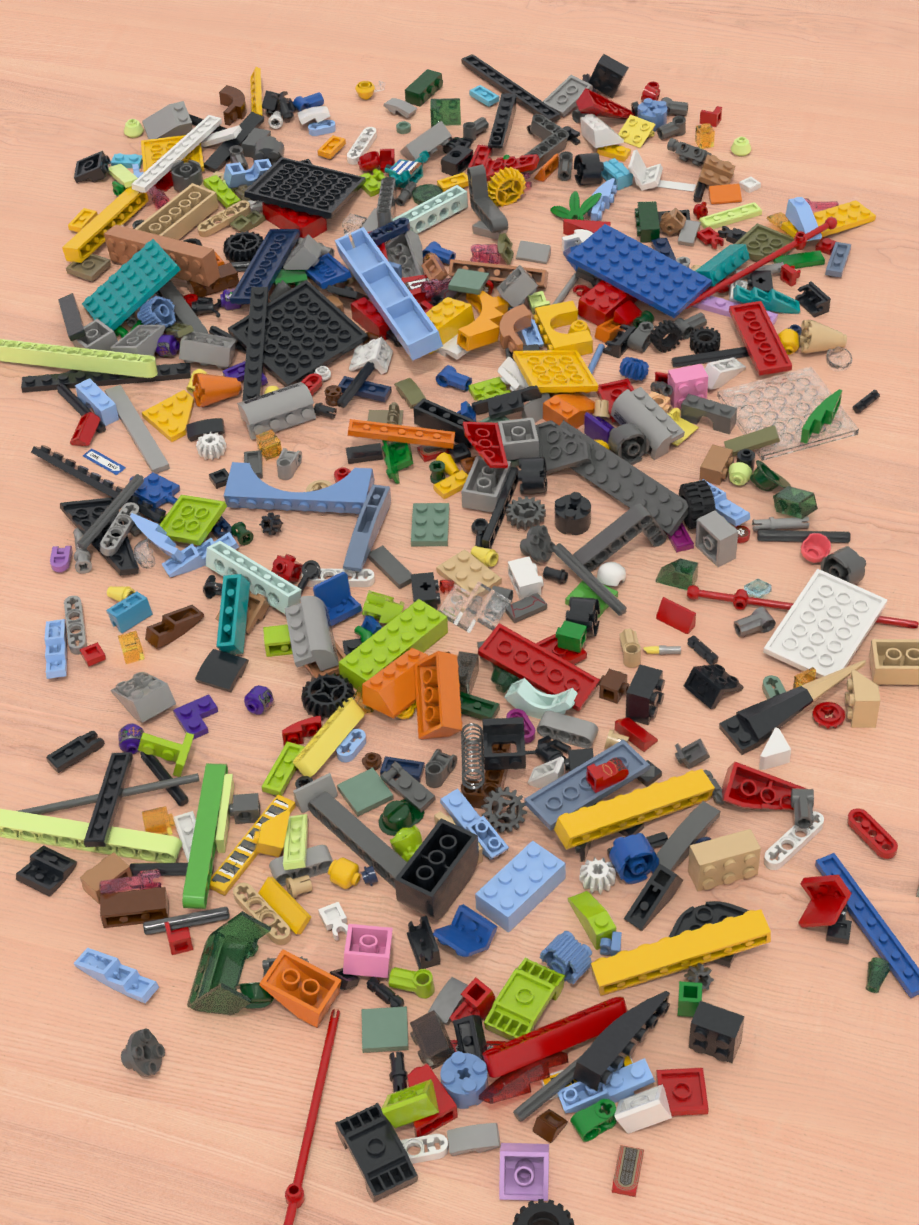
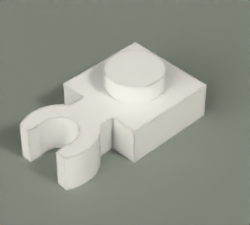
[318,902,348,941]

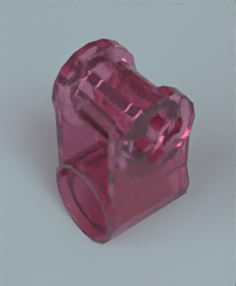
[470,244,501,264]

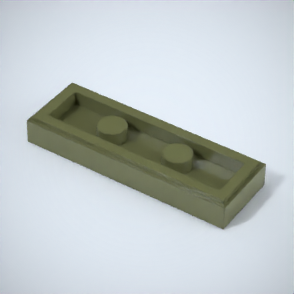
[164,323,194,338]
[724,425,780,457]

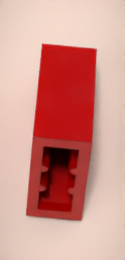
[407,1064,458,1137]

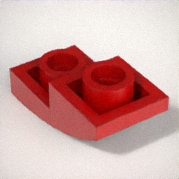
[282,716,322,746]

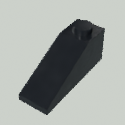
[624,863,684,931]

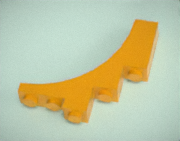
[457,290,509,351]

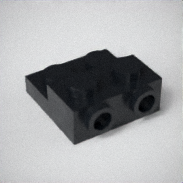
[74,151,111,183]

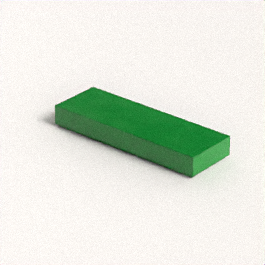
[773,250,825,269]

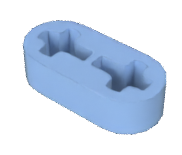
[308,120,336,136]
[336,729,366,763]

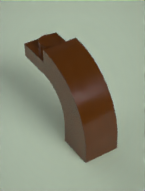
[219,85,247,126]

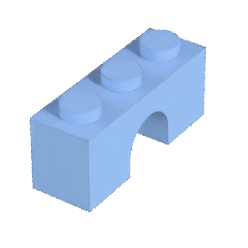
[223,159,272,188]
[75,378,119,426]

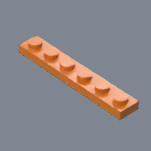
[347,419,455,449]

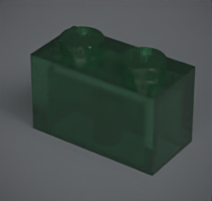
[773,486,818,519]

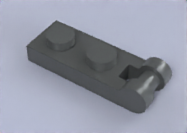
[380,762,436,813]

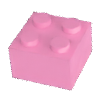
[667,364,708,409]
[343,924,393,978]

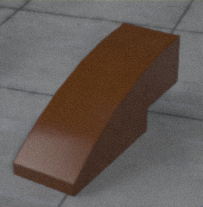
[145,605,204,649]

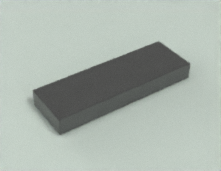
[368,545,412,589]

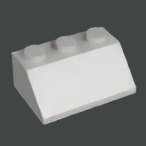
[580,114,624,148]

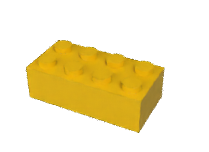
[426,297,475,354]

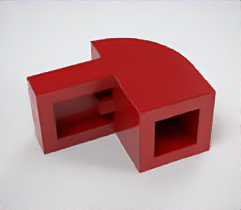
[449,977,495,1023]

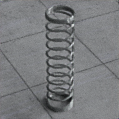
[461,723,485,789]

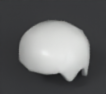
[596,562,626,586]

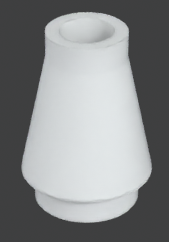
[268,111,283,129]

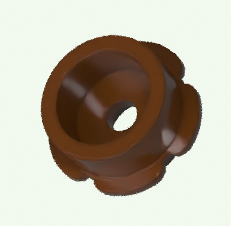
[362,752,382,770]

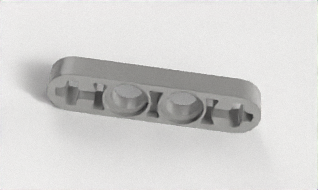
[100,502,139,556]
[64,596,87,655]

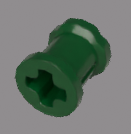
[633,310,654,329]
[429,461,446,484]
[231,522,254,545]

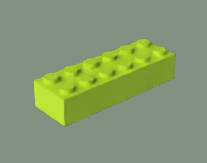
[339,599,448,693]

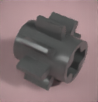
[684,963,714,990]

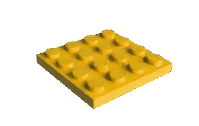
[141,135,205,172]
[512,350,599,394]

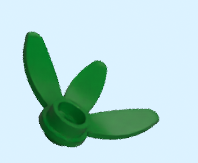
[550,191,602,220]

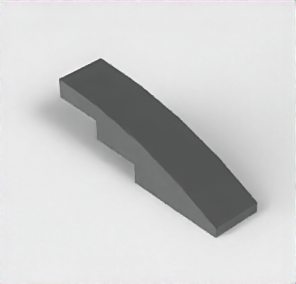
[657,801,721,871]

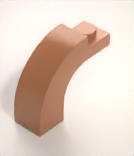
[499,304,531,352]

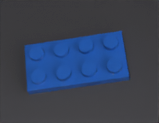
[305,253,352,289]

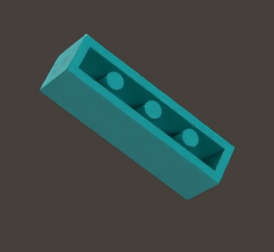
[695,244,750,286]
[216,574,250,655]

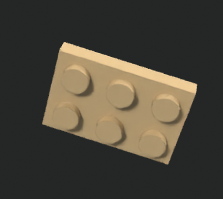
[436,549,502,602]

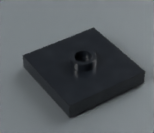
[327,285,369,300]

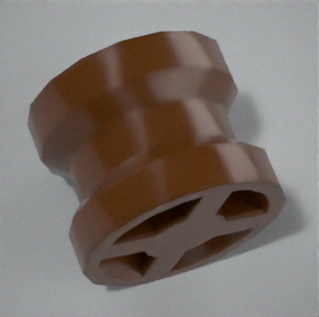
[324,385,342,406]

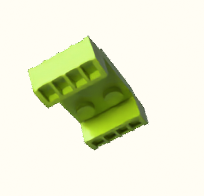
[484,957,565,1040]

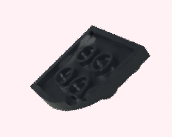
[669,901,749,968]

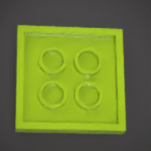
[160,495,227,546]

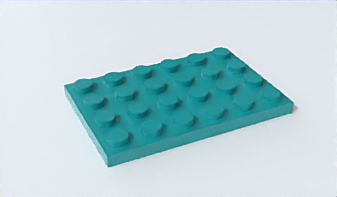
[82,239,181,331]

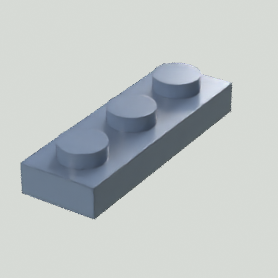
[825,242,852,278]

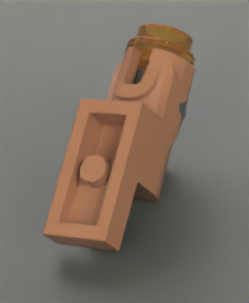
[421,253,448,285]

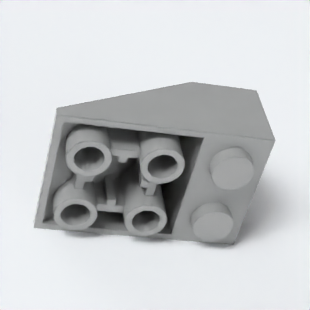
[111,672,176,723]

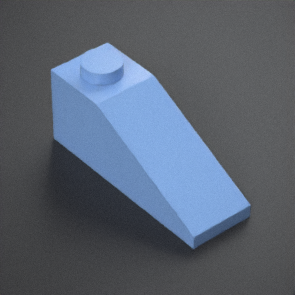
[785,197,822,241]

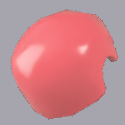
[800,533,831,563]

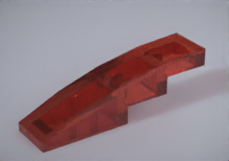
[479,1051,569,1104]

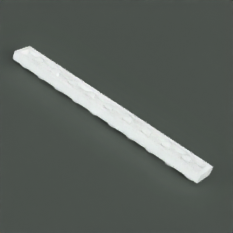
[131,115,222,193]

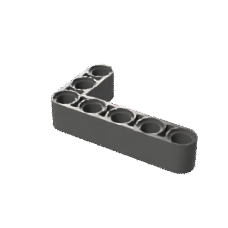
[521,114,569,178]
[467,165,508,233]
[573,504,667,572]

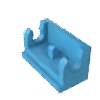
[106,592,153,633]

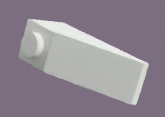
[705,357,746,390]

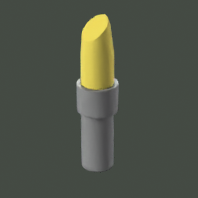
[643,645,681,655]

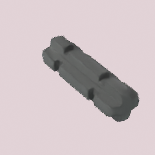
[703,770,725,805]

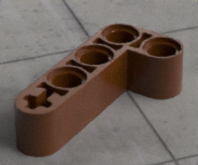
[461,744,511,810]

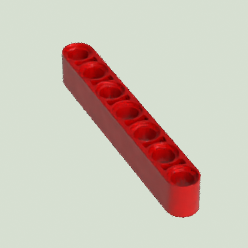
[482,997,628,1078]

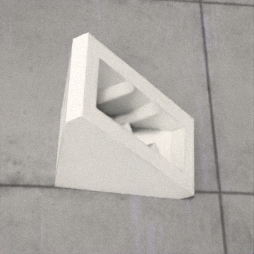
[759,727,791,770]
[528,756,564,789]

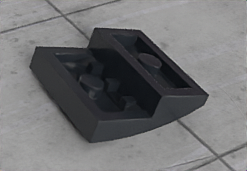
[195,649,249,693]
[16,845,77,897]

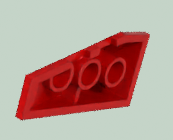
[576,88,634,119]
[462,422,508,468]
[722,762,807,810]

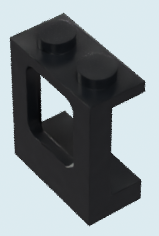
[482,717,526,770]

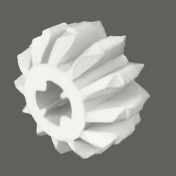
[196,432,227,460]
[579,857,616,895]

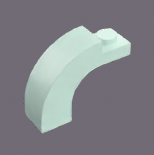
[504,678,578,719]

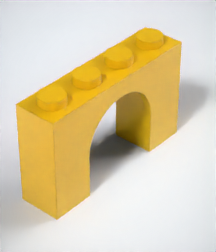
[533,300,593,356]

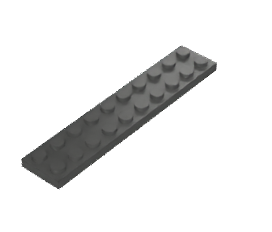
[560,420,689,536]

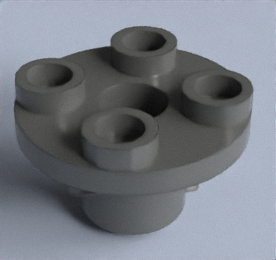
[520,525,555,563]
[121,1028,165,1077]

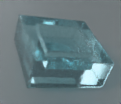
[744,579,772,598]

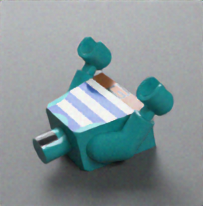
[385,150,430,188]

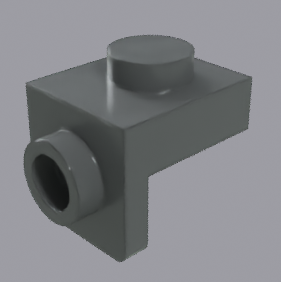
[675,739,710,769]

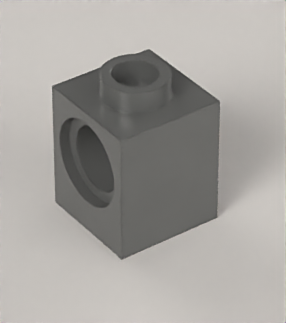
[229,793,260,824]

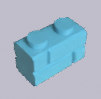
[601,158,633,191]

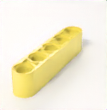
[293,697,365,777]

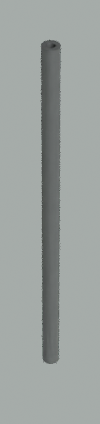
[18,773,200,815]

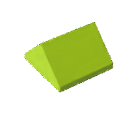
[382,1079,439,1128]

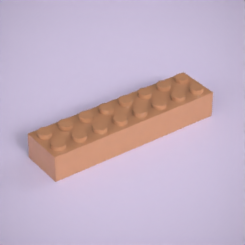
[104,225,220,287]

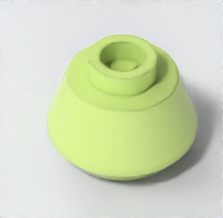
[124,119,144,138]
[731,136,751,156]
[728,462,753,486]

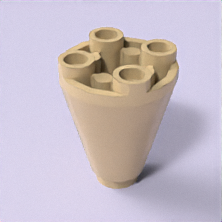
[799,319,847,354]

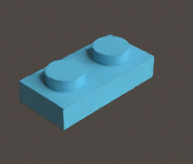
[469,85,499,107]
[111,153,143,169]

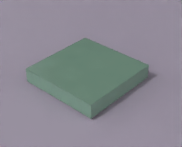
[448,268,489,295]
[337,768,394,817]
[361,1006,409,1053]

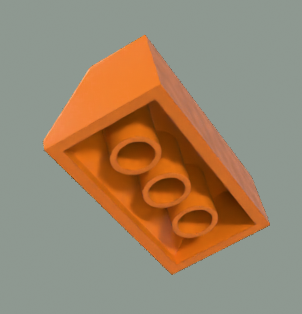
[362,648,428,719]
[414,651,462,739]

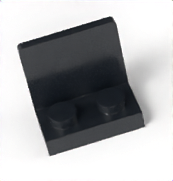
[684,664,744,709]

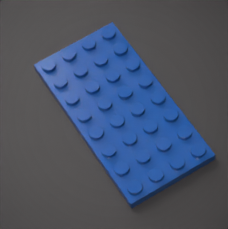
[567,224,712,318]

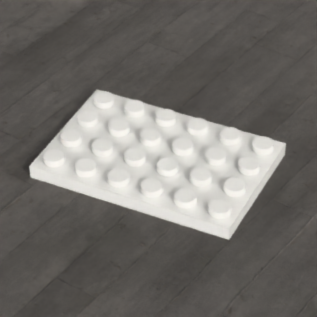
[763,569,887,678]

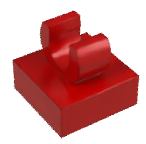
[780,264,801,287]

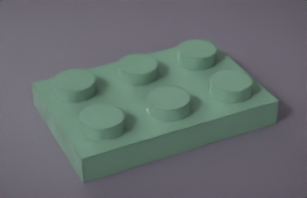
[411,503,450,547]

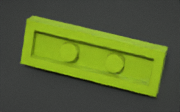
[203,175,241,208]
[261,742,305,796]

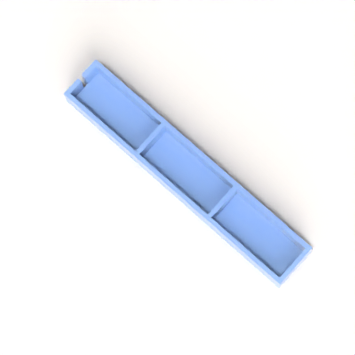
[334,227,443,361]

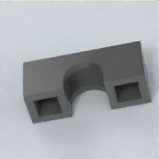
[681,394,737,434]

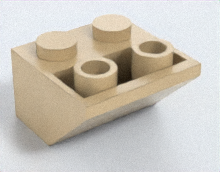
[845,670,880,728]

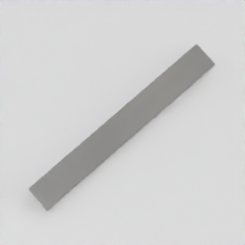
[105,385,170,474]

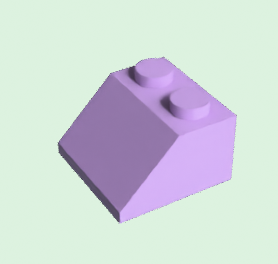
[499,1143,549,1201]

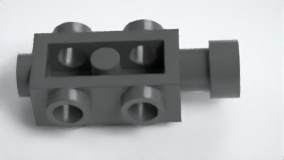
[667,138,712,166]

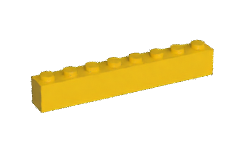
[62,187,149,263]
[554,769,715,850]
[591,909,771,996]

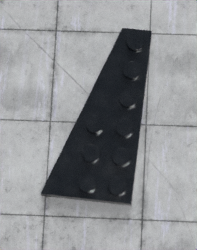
[60,497,139,576]

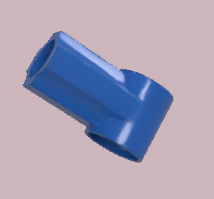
[293,92,324,112]
[422,241,456,265]
[435,365,472,391]

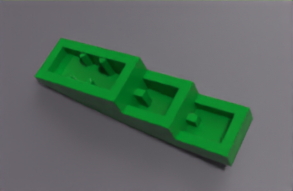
[801,389,842,444]

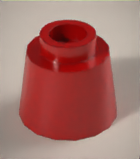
[641,85,660,101]

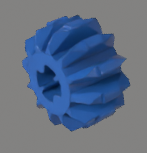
[619,357,649,381]

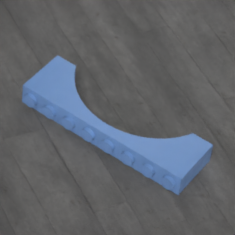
[224,462,375,514]

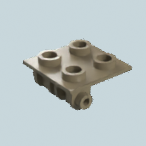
[367,402,404,425]

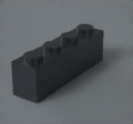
[413,398,477,449]

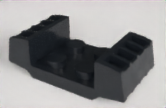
[335,1103,418,1203]

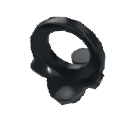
[203,575,223,599]

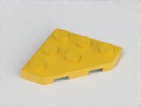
[142,390,195,442]

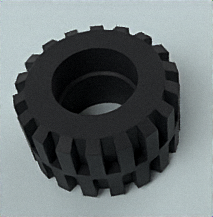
[679,480,716,529]
[512,1199,574,1225]

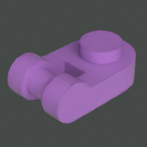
[50,546,73,572]

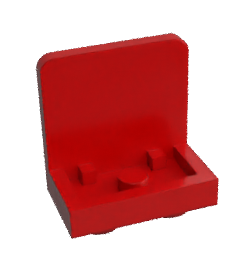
[798,874,852,927]

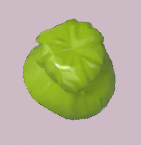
[390,825,422,862]

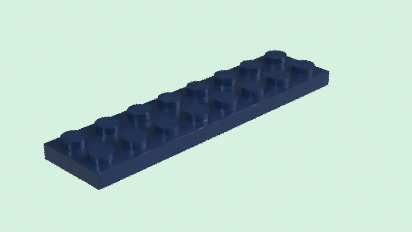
[230,229,301,305]

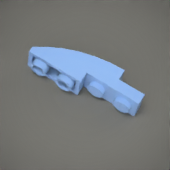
[588,178,617,221]
[699,479,750,526]
[440,788,509,860]
[557,1058,655,1113]

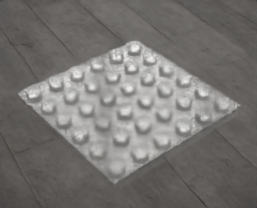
[717,366,859,461]

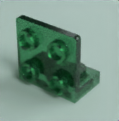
[430,98,461,128]

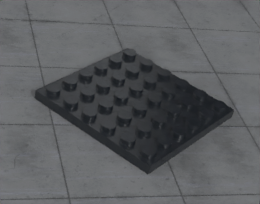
[244,157,366,219]
[228,280,368,387]

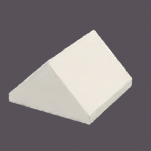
[614,1084,672,1134]

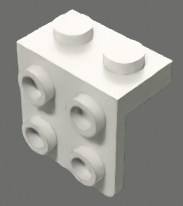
[628,149,663,191]

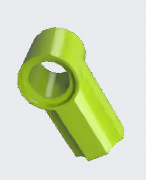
[388,967,435,999]

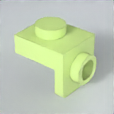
[527,291,550,314]

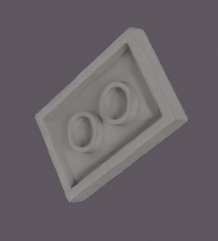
[543,75,593,117]

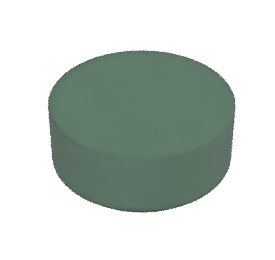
[396,121,411,134]

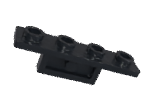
[472,385,542,419]

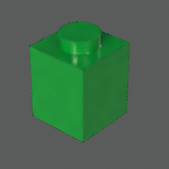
[555,620,587,653]
[677,981,702,1017]

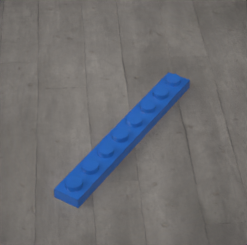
[815,853,919,998]

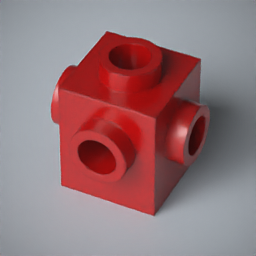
[271,554,303,582]

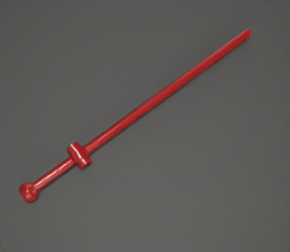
[685,217,838,309]
[687,585,919,629]
[283,1009,340,1225]

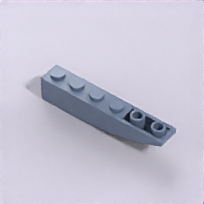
[343,484,391,572]

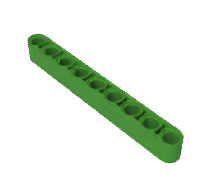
[182,763,228,909]

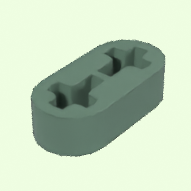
[762,675,786,699]

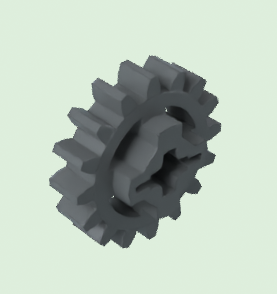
[506,496,546,530]
[481,787,527,833]

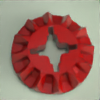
[812,702,845,729]

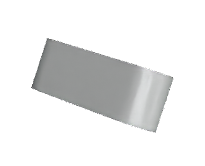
[537,711,599,749]
[269,845,333,886]

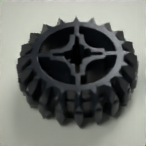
[223,231,264,263]
[301,672,355,721]

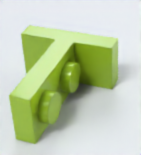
[138,732,194,777]

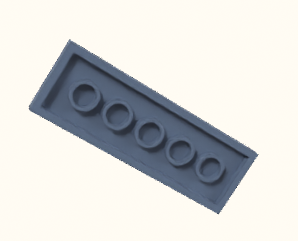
[524,739,650,831]

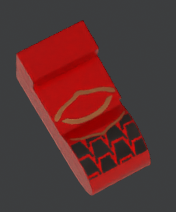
[586,758,629,793]

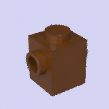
[599,668,629,704]

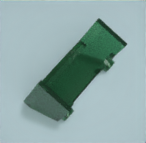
[187,911,271,1016]

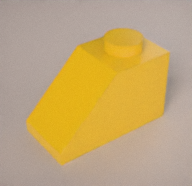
[252,810,290,857]

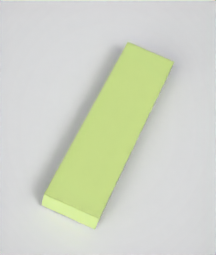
[108,164,138,188]
[699,202,762,229]
[215,774,234,853]
[283,814,308,870]

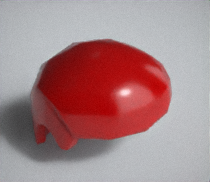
[358,151,381,172]

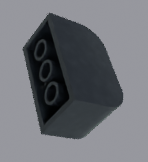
[394,818,479,920]

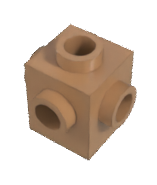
[659,208,686,236]

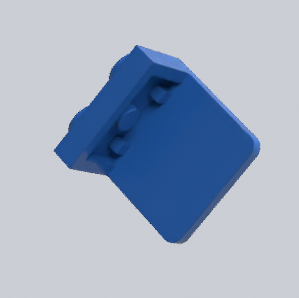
[313,572,362,626]
[433,904,498,957]

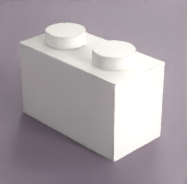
[508,557,544,600]

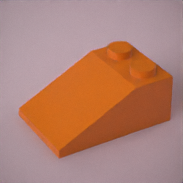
[543,392,595,429]
[259,949,341,1028]

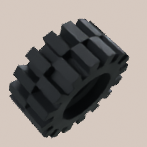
[649,320,683,353]
[690,327,721,354]

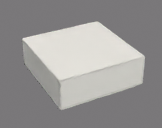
[739,177,761,193]

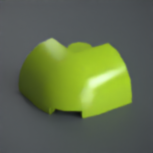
[362,590,405,623]

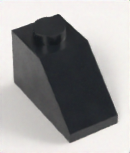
[262,91,285,115]

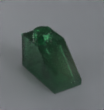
[656,558,698,590]

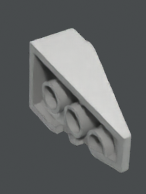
[385,230,424,277]

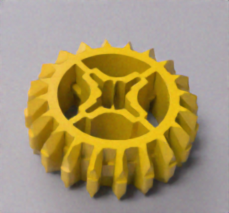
[487,167,526,207]

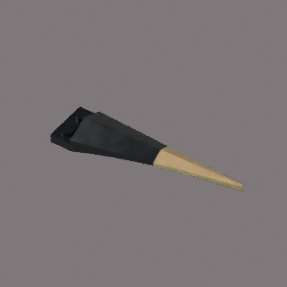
[719,660,866,755]

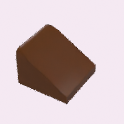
[533,1109,568,1143]

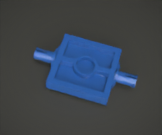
[129,472,180,508]

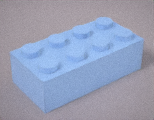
[475,841,566,933]

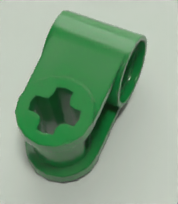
[570,1099,617,1142]

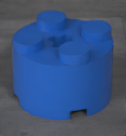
[609,833,659,884]

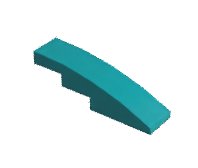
[733,285,800,314]

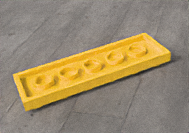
[781,200,876,242]

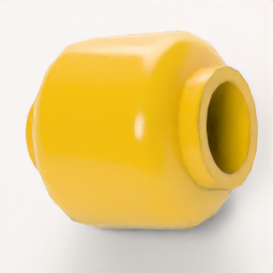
[778,329,799,355]
[328,857,361,889]

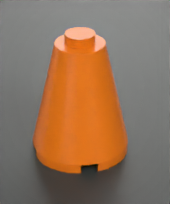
[192,373,241,407]

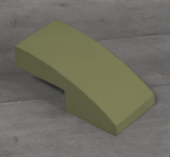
[230,209,266,232]
[497,233,514,265]
[394,378,426,409]

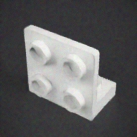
[349,337,393,375]

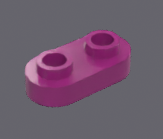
[506,709,535,743]

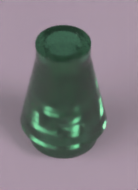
[866,957,890,993]

